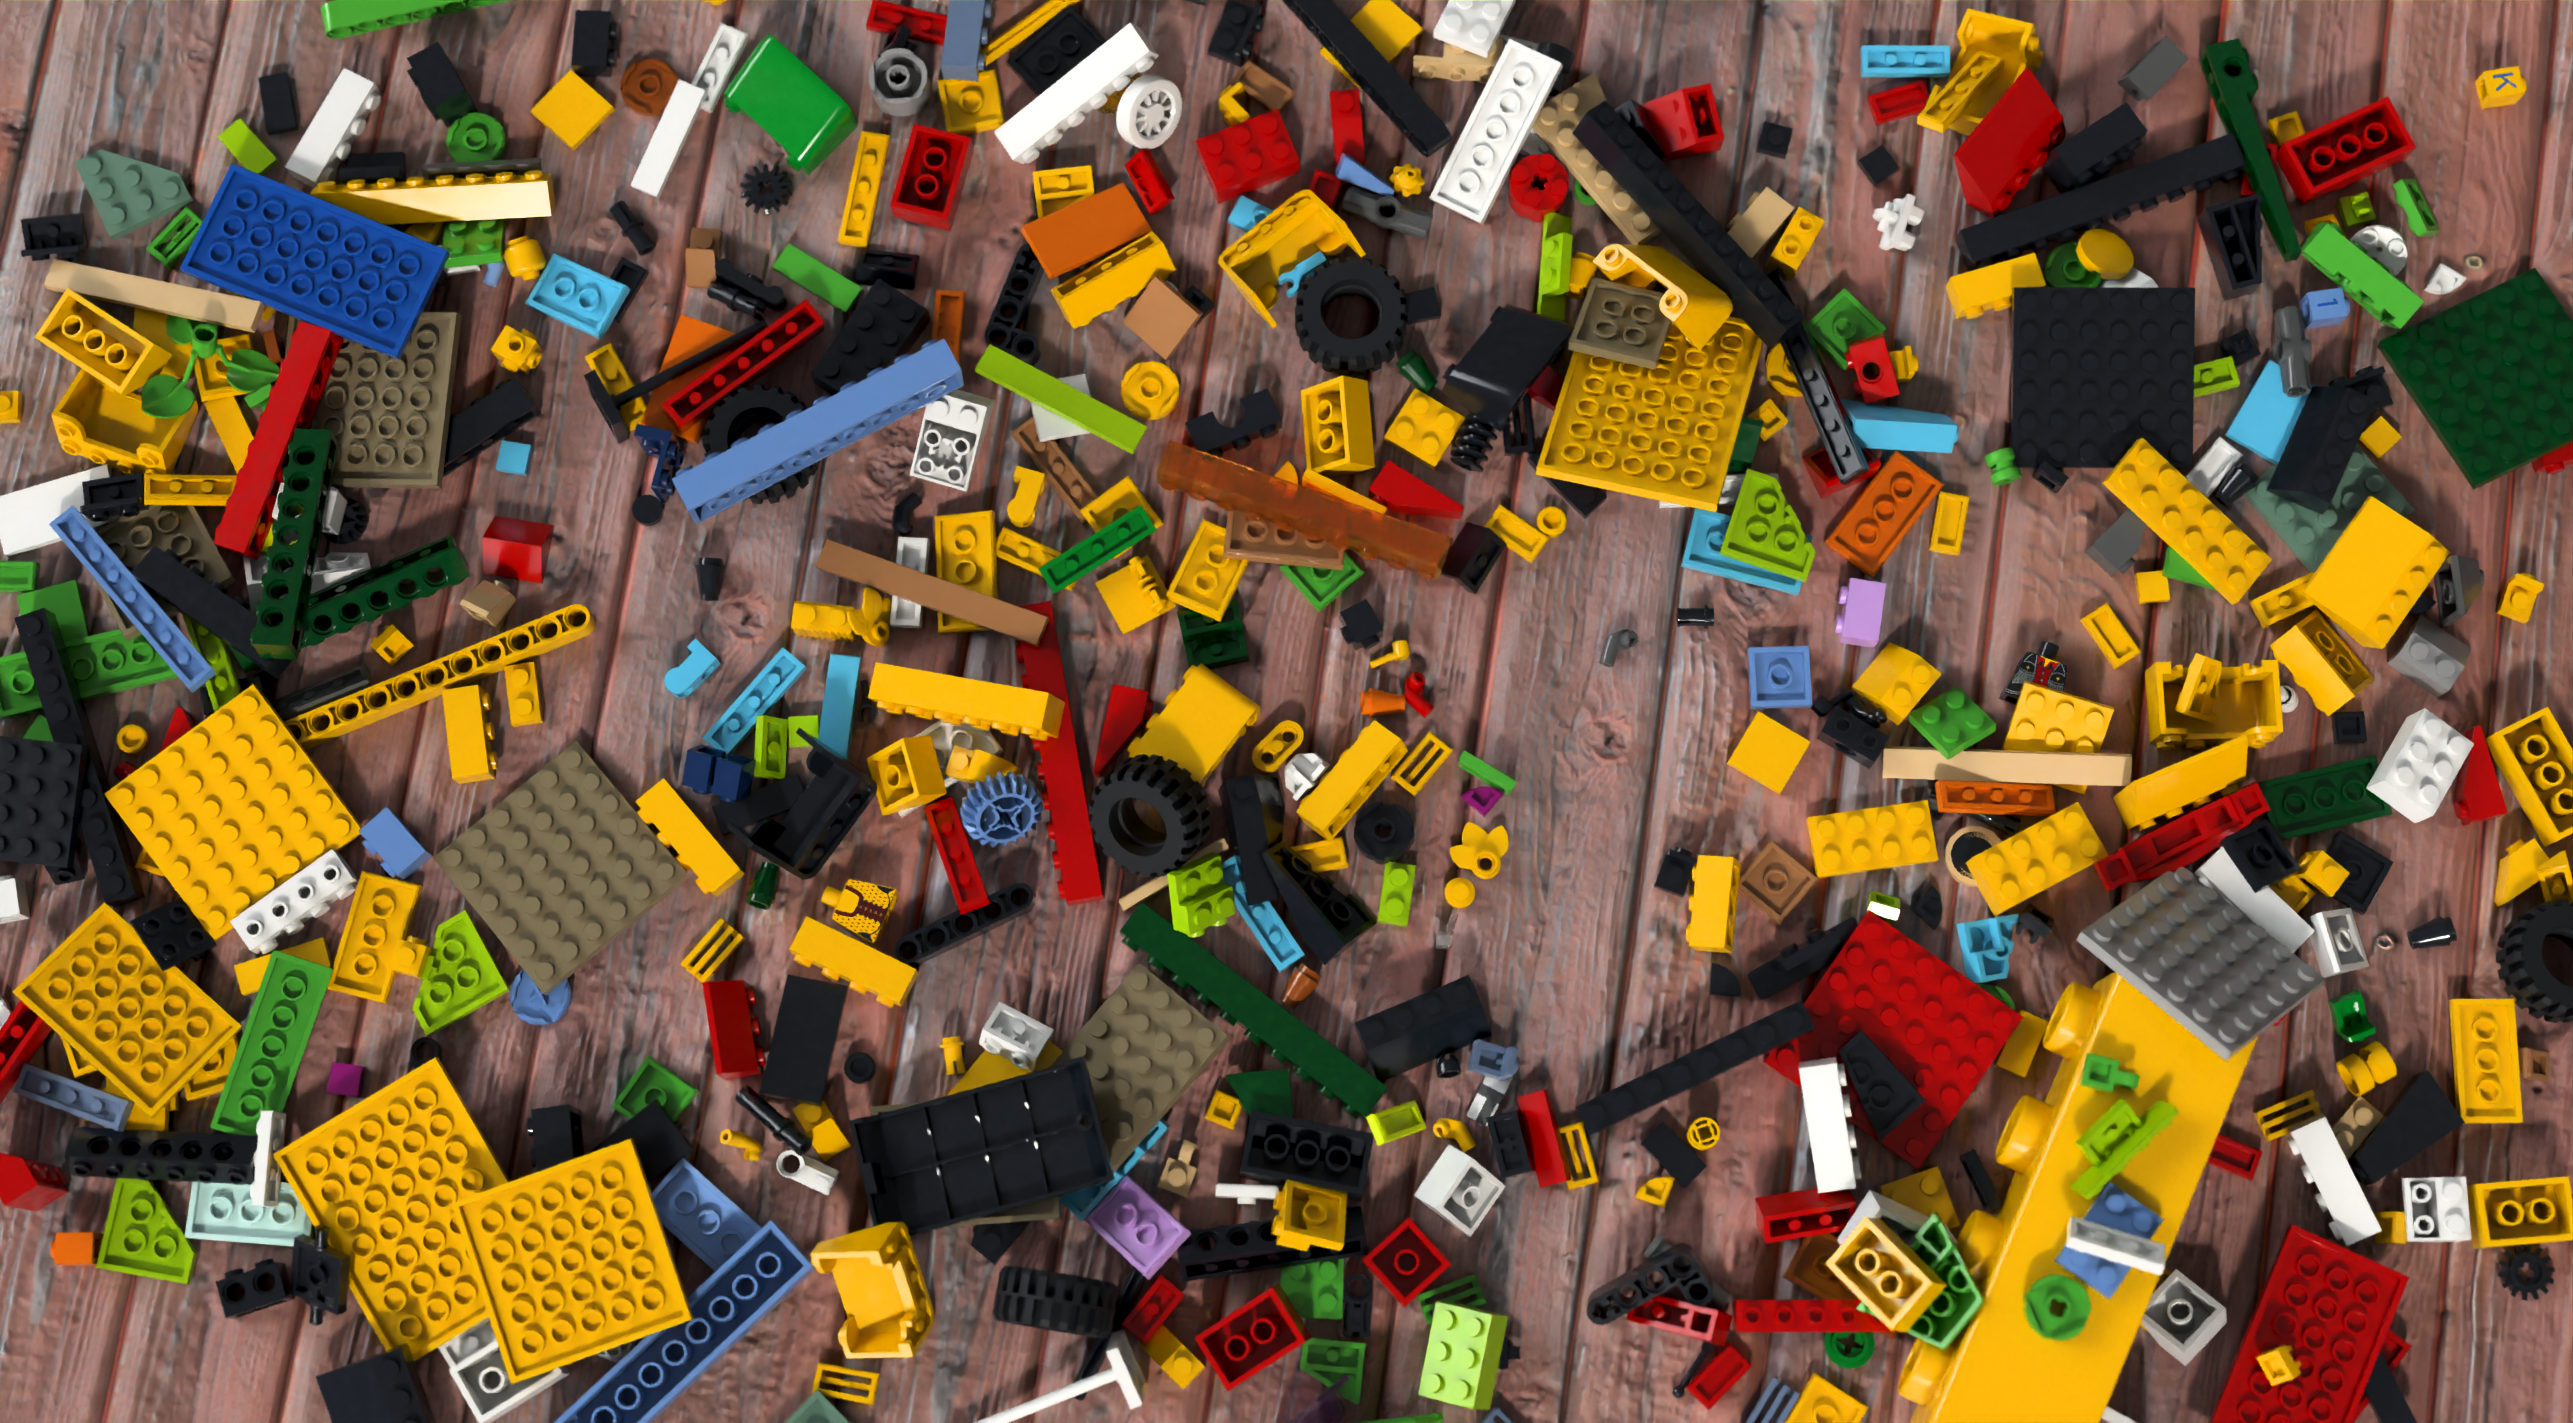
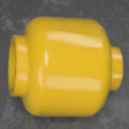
[503,235,547,282]

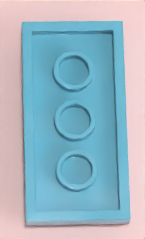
[1681,508,1813,596]

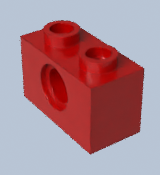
[1845,333,1900,404]

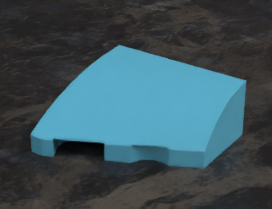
[1956,914,2019,983]

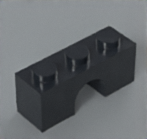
[1185,388,1282,462]

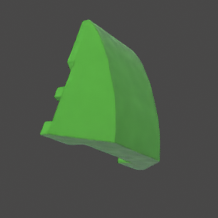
[1856,1212,1985,1350]

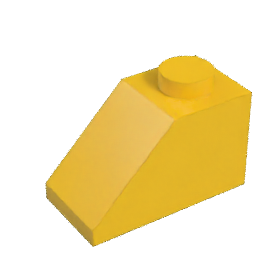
[2494,838,2549,907]
[1139,1325,1206,1390]

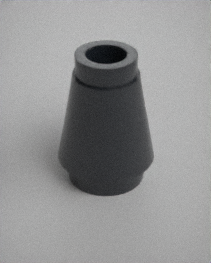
[2214,462,2259,507]
[695,558,725,601]
[2407,916,2457,949]

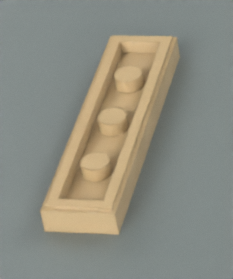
[1119,838,1229,912]

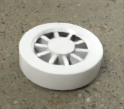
[1116,74,1182,149]

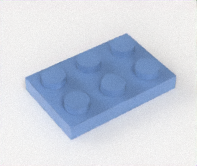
[2054,1182,2164,1299]

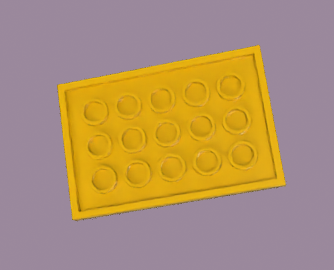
[12,902,242,1118]

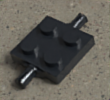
[291,1225,350,1325]

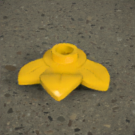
[846,587,892,647]
[1449,822,1509,879]

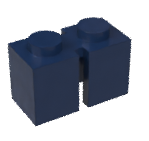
[682,745,756,802]

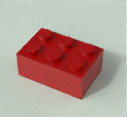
[1195,109,1300,204]
[890,124,974,231]
[1194,1284,1313,1391]

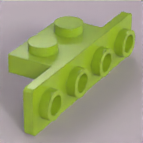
[1537,212,1573,321]
[2070,1099,2179,1199]

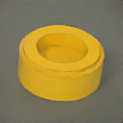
[1536,506,1567,538]
[117,724,150,755]

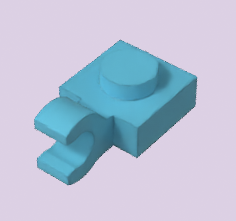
[1278,251,1327,298]

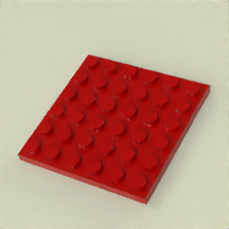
[1763,910,2023,1170]

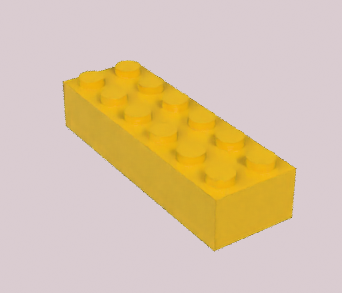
[868,662,1065,741]

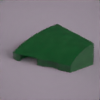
[1225,1069,1293,1118]

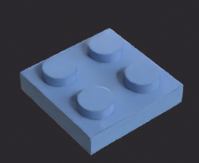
[1747,646,1812,709]

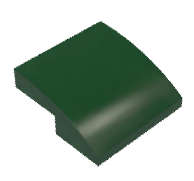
[1177,598,1250,670]

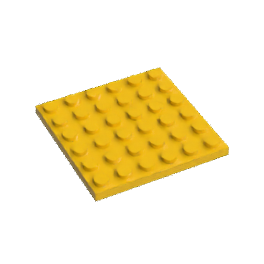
[104,684,362,941]
[451,1139,694,1384]

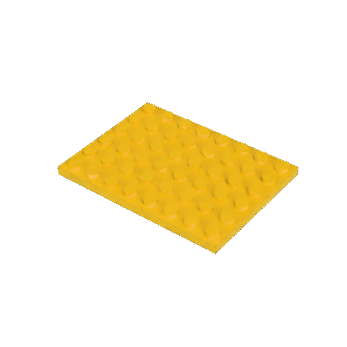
[1536,317,1764,512]
[273,1057,511,1361]

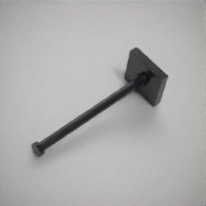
[584,317,768,444]

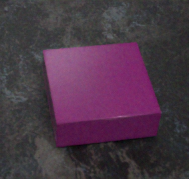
[327,1062,365,1098]

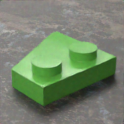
[1300,1338,1366,1405]

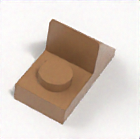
[685,227,723,289]

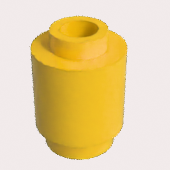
[1566,253,1597,299]

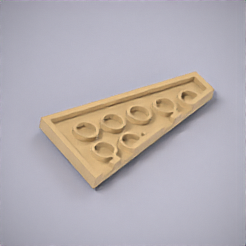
[1532,72,1660,245]

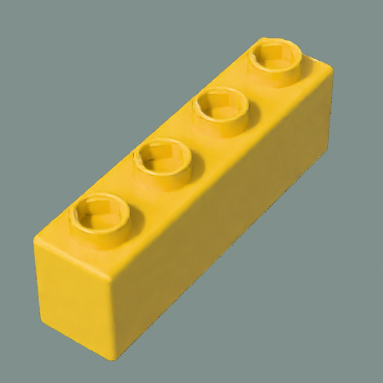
[1897,972,2258,1423]

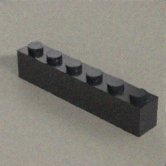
[131,545,300,679]

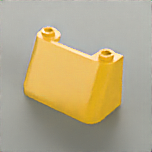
[1593,244,1733,351]
[811,1222,934,1358]

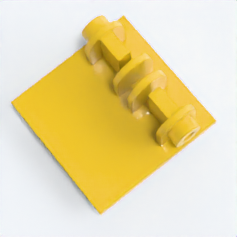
[1095,555,1176,635]

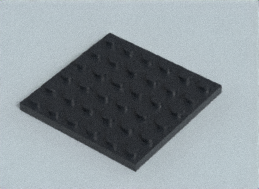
[2010,287,2195,468]

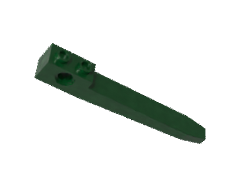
[2199,38,2301,262]

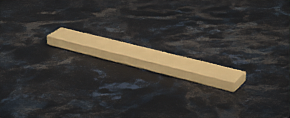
[43,259,265,333]
[1882,746,2132,786]

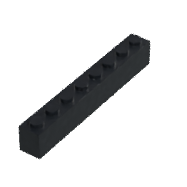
[1576,1000,1815,1137]

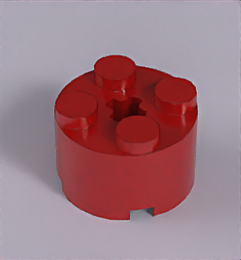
[1508,153,1569,222]

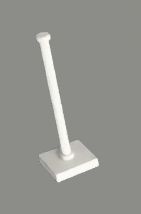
[975,1329,1148,1423]

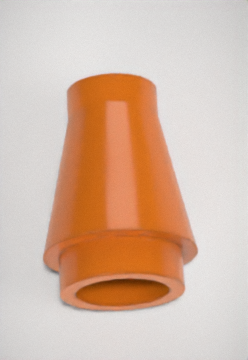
[1360,688,1406,718]

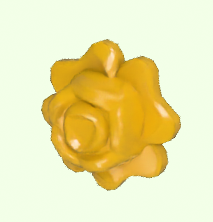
[1389,163,1425,197]

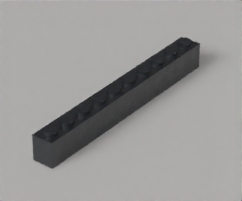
[1572,100,1805,350]
[1955,133,2247,271]
[14,608,145,908]

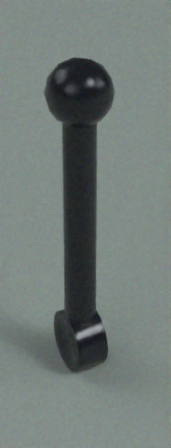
[1672,1342,1714,1398]

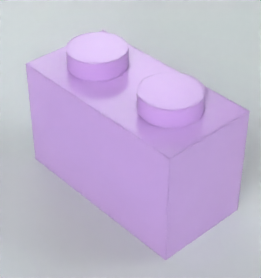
[1834,578,1886,648]

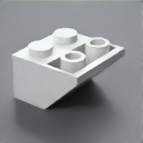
[2402,1177,2471,1243]

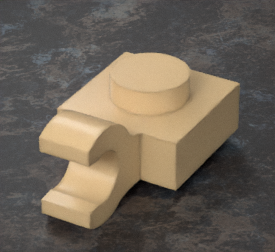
[1157,1140,1198,1198]

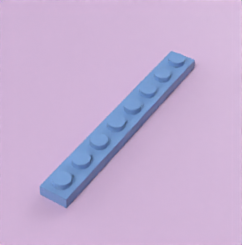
[49,505,217,693]

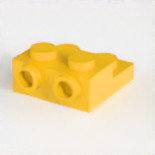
[1271,1180,1347,1251]

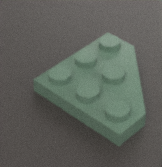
[75,149,194,240]

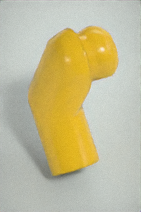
[1433,1118,1477,1153]
[720,1129,763,1161]

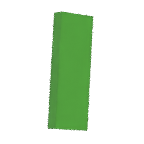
[772,243,863,315]

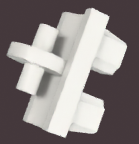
[1873,193,1925,251]

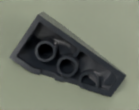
[1218,774,1285,906]
[1262,841,1377,965]

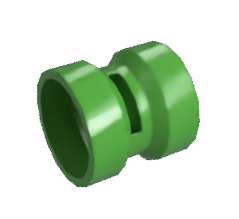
[1984,447,2022,486]

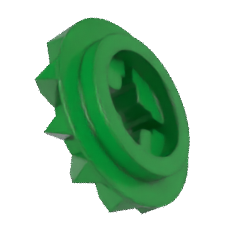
[1824,1332,1875,1369]

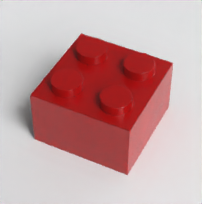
[1362,1218,1451,1308]

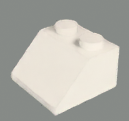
[1414,1145,1506,1237]
[2141,1269,2227,1366]

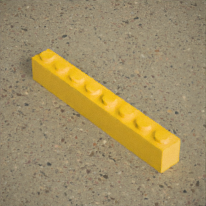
[310,170,556,225]

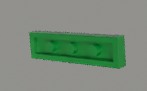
[1038,505,1156,594]

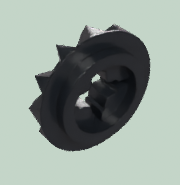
[322,497,368,544]

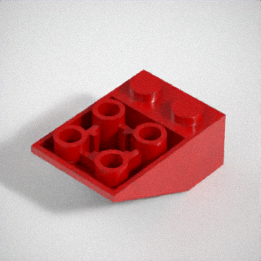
[1641,83,1724,162]

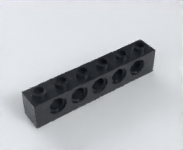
[64,1127,258,1185]
[1177,1206,1368,1282]

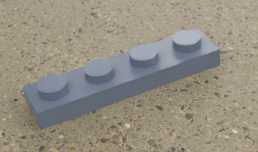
[13,1063,134,1132]

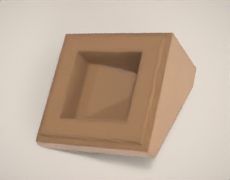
[2518,1047,2549,1082]

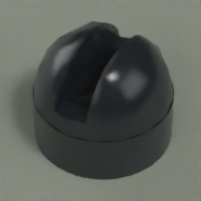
[1436,1054,1462,1078]

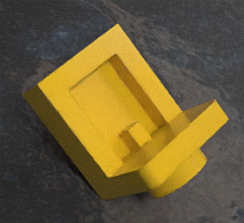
[1218,81,1251,127]
[2296,850,2350,897]

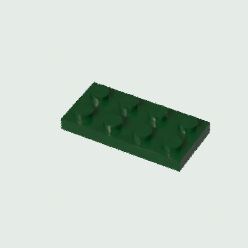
[2258,755,2393,840]

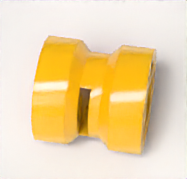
[1686,1117,1720,1151]

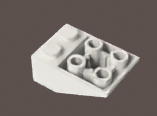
[910,390,995,492]

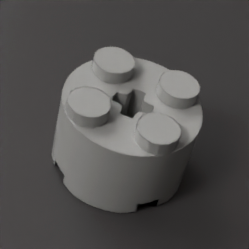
[868,48,931,116]

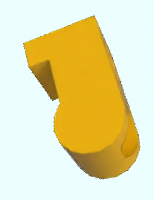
[1007,466,1047,528]

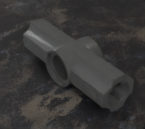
[1341,186,1433,240]
[2273,306,2312,398]

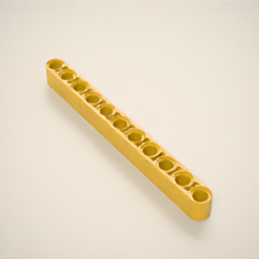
[285,604,596,750]

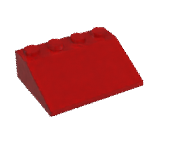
[1953,68,2066,218]

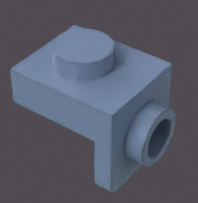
[1467,1039,1519,1081]

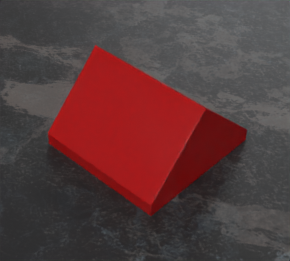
[1802,447,1881,499]
[482,516,555,584]

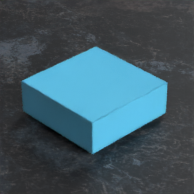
[496,440,533,476]

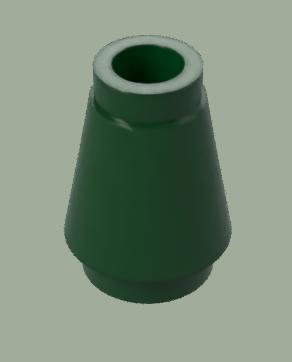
[1395,349,1438,394]
[746,862,780,910]

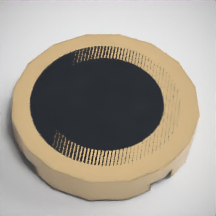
[1944,826,2002,887]

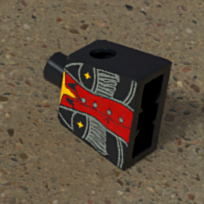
[1999,641,2067,705]

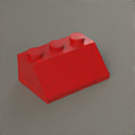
[702,980,766,1081]
[0,1153,69,1212]

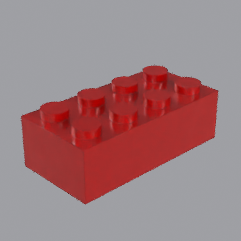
[2276,96,2416,206]

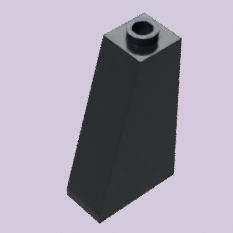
[2348,1070,2464,1186]

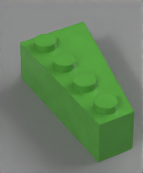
[2299,222,2425,329]

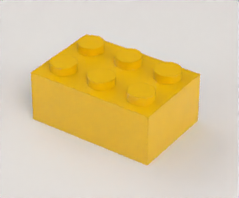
[2467,1176,2573,1249]
[1826,1217,1947,1332]

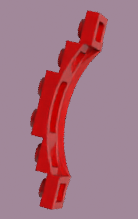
[2093,782,2270,891]

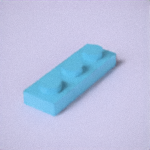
[1860,45,1950,78]

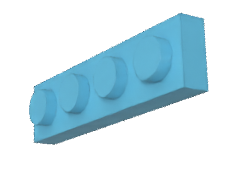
[703,647,807,759]
[1222,855,1305,973]

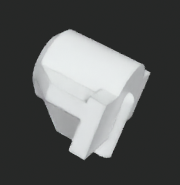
[1284,753,1330,801]

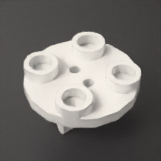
[2350,225,2408,277]

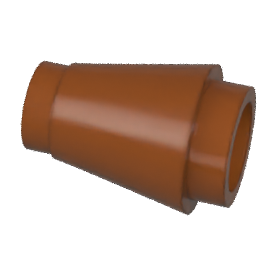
[1280,962,1322,1009]

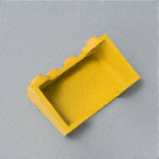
[1925,8,2043,136]
[51,368,199,475]

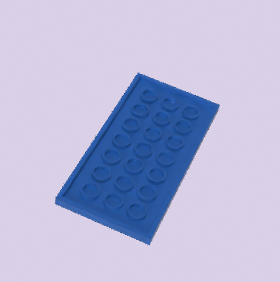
[180,163,450,360]

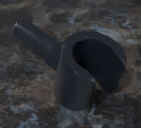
[858,680,878,721]
[1811,689,1853,717]

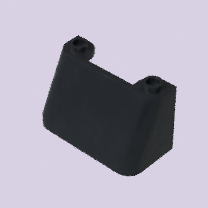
[1441,304,1574,432]

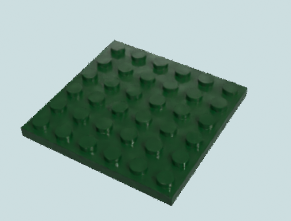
[2377,268,2573,490]

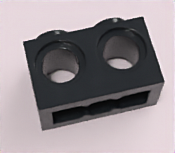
[216,1259,294,1319]

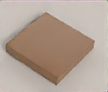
[1122,275,1203,360]
[1738,839,1819,926]

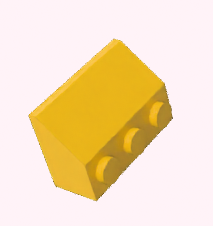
[1301,375,1375,476]
[2269,609,2375,716]

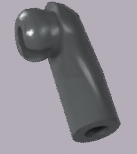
[1599,629,1638,667]

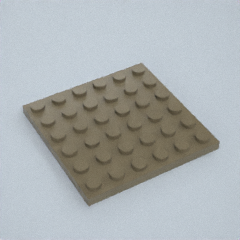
[285,312,461,489]
[433,741,690,996]

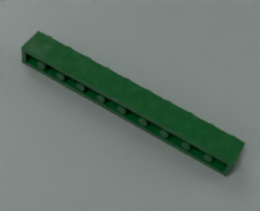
[1120,902,1388,1120]

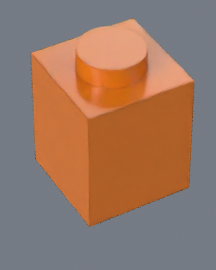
[51,1232,103,1266]

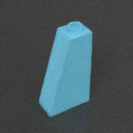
[1840,399,1959,453]

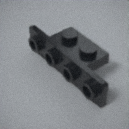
[1747,917,1858,1000]

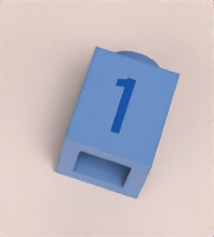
[2299,287,2350,329]

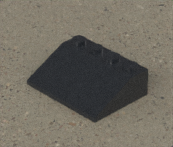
[316,1343,436,1423]

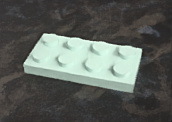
[185,1182,314,1247]

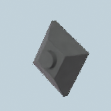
[2434,555,2484,628]

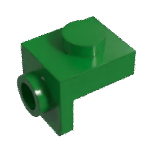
[2328,990,2377,1043]

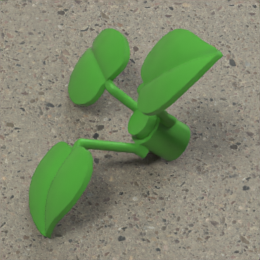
[141,315,280,419]

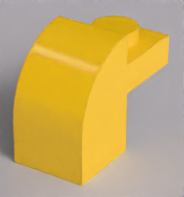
[944,745,1021,785]

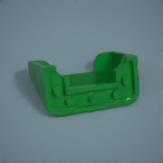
[723,34,857,176]

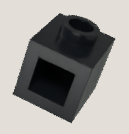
[1339,599,1383,650]

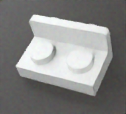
[979,1001,1054,1072]

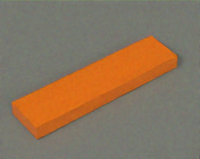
[1935,780,2056,817]

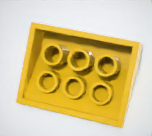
[2301,496,2450,649]
[2113,734,2248,832]

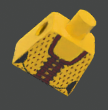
[821,879,899,947]

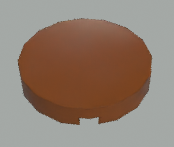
[620,58,678,117]

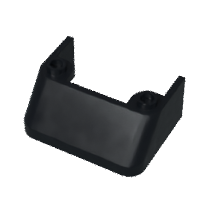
[726,727,877,880]

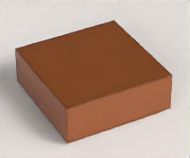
[263,329,285,368]

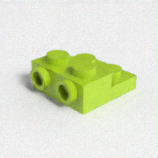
[1167,852,1235,937]

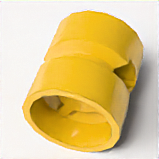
[2336,1041,2397,1097]

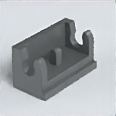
[2117,36,2188,102]

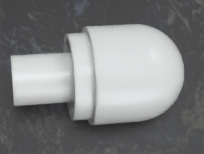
[2280,685,2299,713]

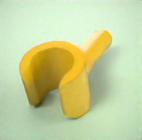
[1369,640,1410,669]

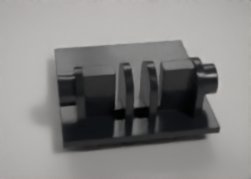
[130,897,217,972]

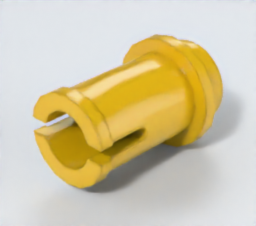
[940,1036,966,1076]

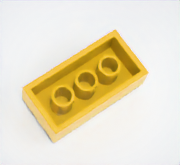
[2485,706,2573,847]
[1965,802,2108,917]

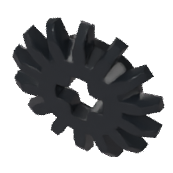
[740,164,793,215]
[2498,1244,2555,1300]

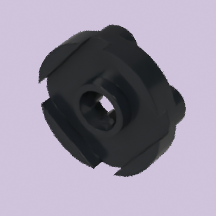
[1354,802,1415,865]

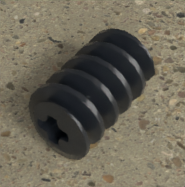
[1450,411,1498,472]

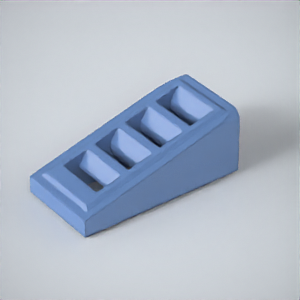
[1335,152,1394,196]

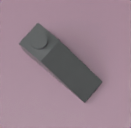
[2085,509,2146,577]

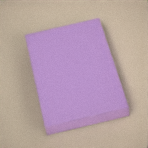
[1084,1174,1192,1280]

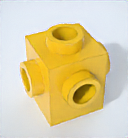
[491,325,542,375]

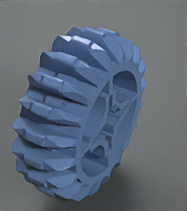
[960,770,1043,848]

